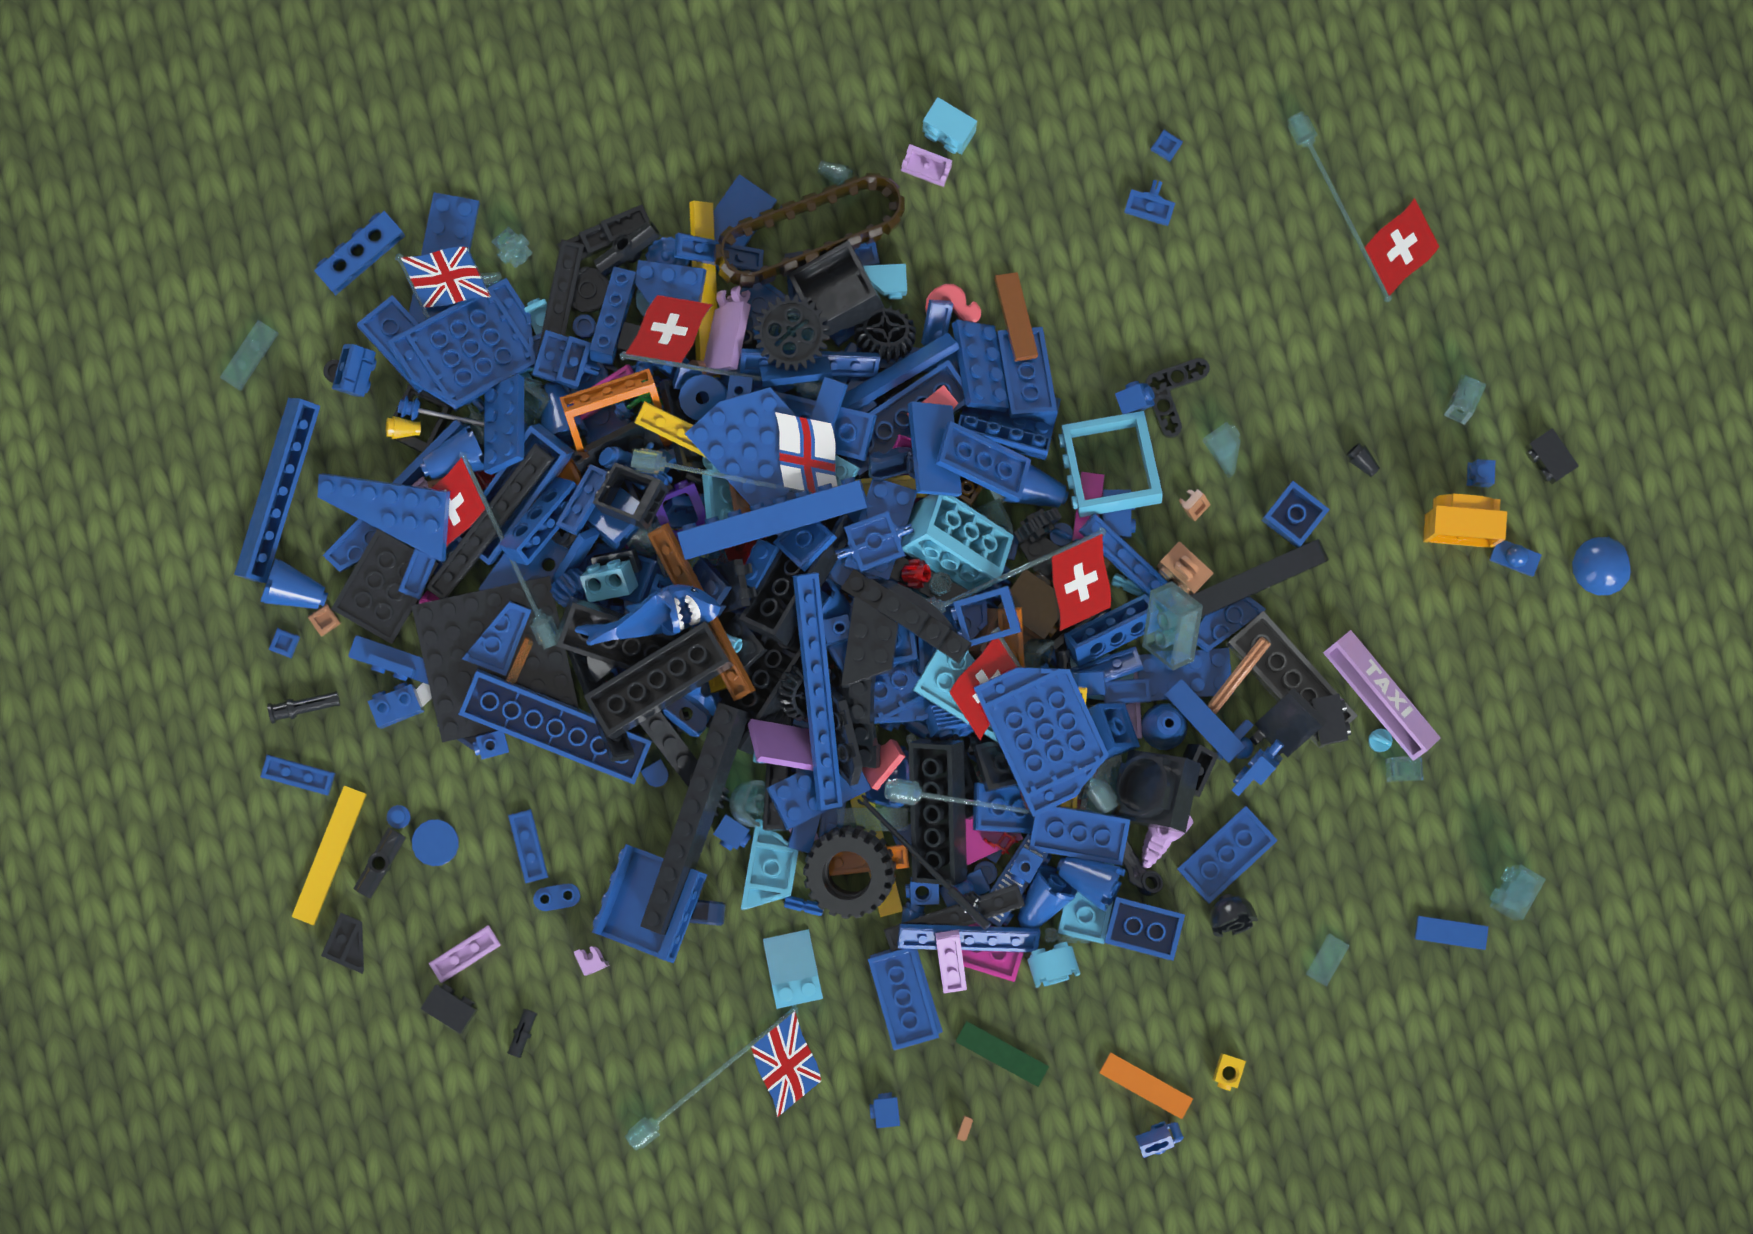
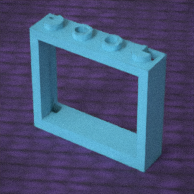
[1058,411,1162,518]

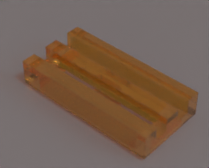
[506,636,534,684]

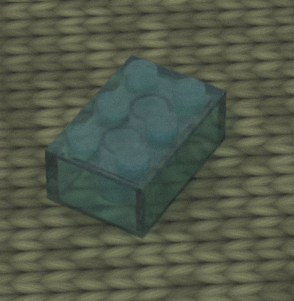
[1142,581,1203,670]

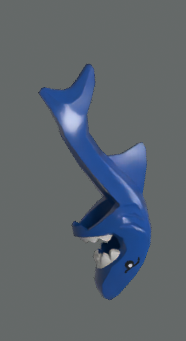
[575,585,721,645]

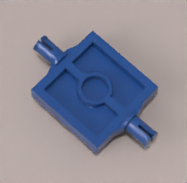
[835,511,914,572]

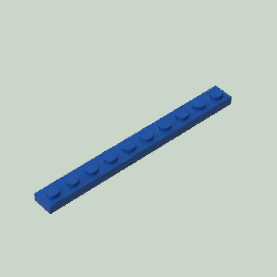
[793,572,843,810]

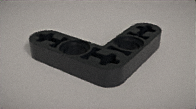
[1145,358,1210,438]

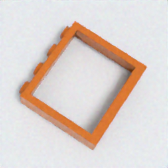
[560,369,672,467]

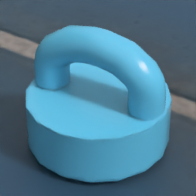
[1368,729,1393,752]

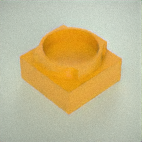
[1423,493,1507,548]

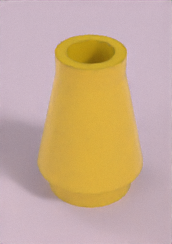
[386,416,421,439]

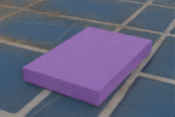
[748,719,813,771]

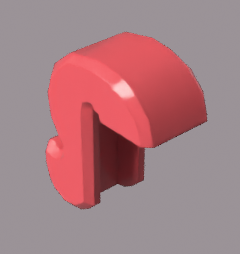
[925,284,981,323]

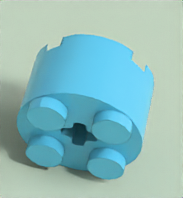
[1027,942,1081,988]

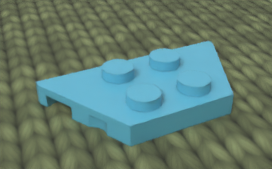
[741,820,799,910]

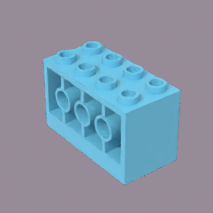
[901,494,1014,594]

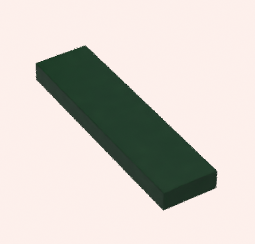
[955,1021,1049,1087]

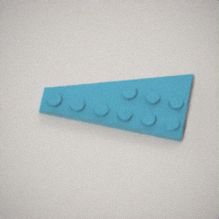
[912,649,998,742]

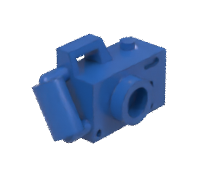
[1135,1121,1184,1158]

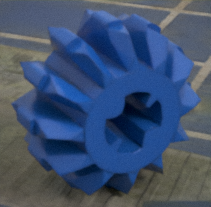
[550,568,585,607]

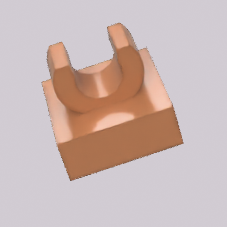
[1179,489,1211,521]

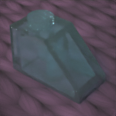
[1202,422,1241,478]

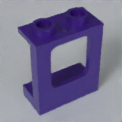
[656,480,706,546]

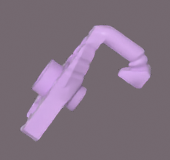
[1142,816,1193,868]

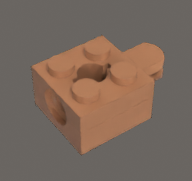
[1157,541,1213,597]

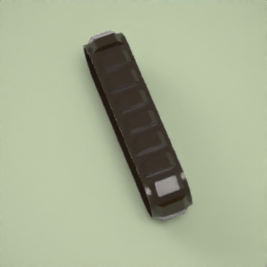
[714,173,905,288]

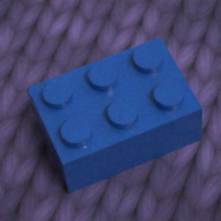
[1104,897,1185,961]

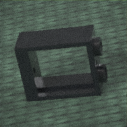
[385,384,453,453]
[593,462,669,530]

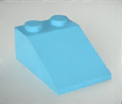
[763,929,823,1009]

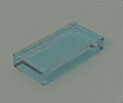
[1305,934,1350,986]

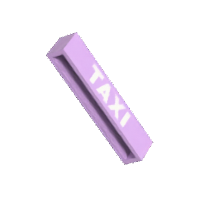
[1323,630,1441,761]

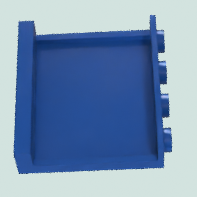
[592,844,707,963]

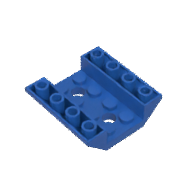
[958,397,1061,460]

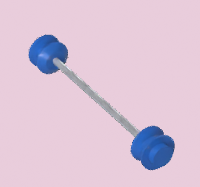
[398,396,529,434]

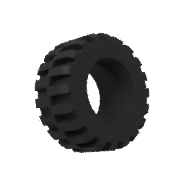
[803,825,896,919]

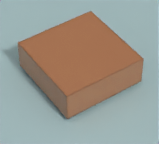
[308,604,341,636]
[956,1115,973,1142]

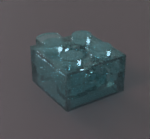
[1490,865,1546,920]

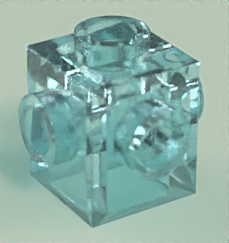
[491,226,532,268]

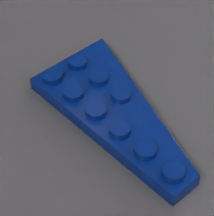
[317,473,450,562]

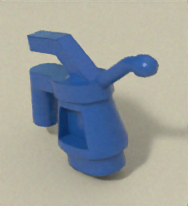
[599,442,654,472]

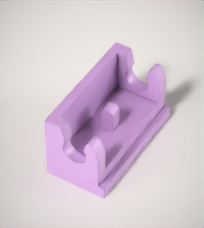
[901,144,952,187]
[574,947,610,976]

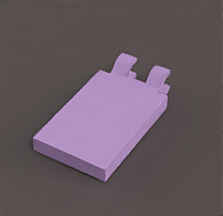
[704,286,751,376]

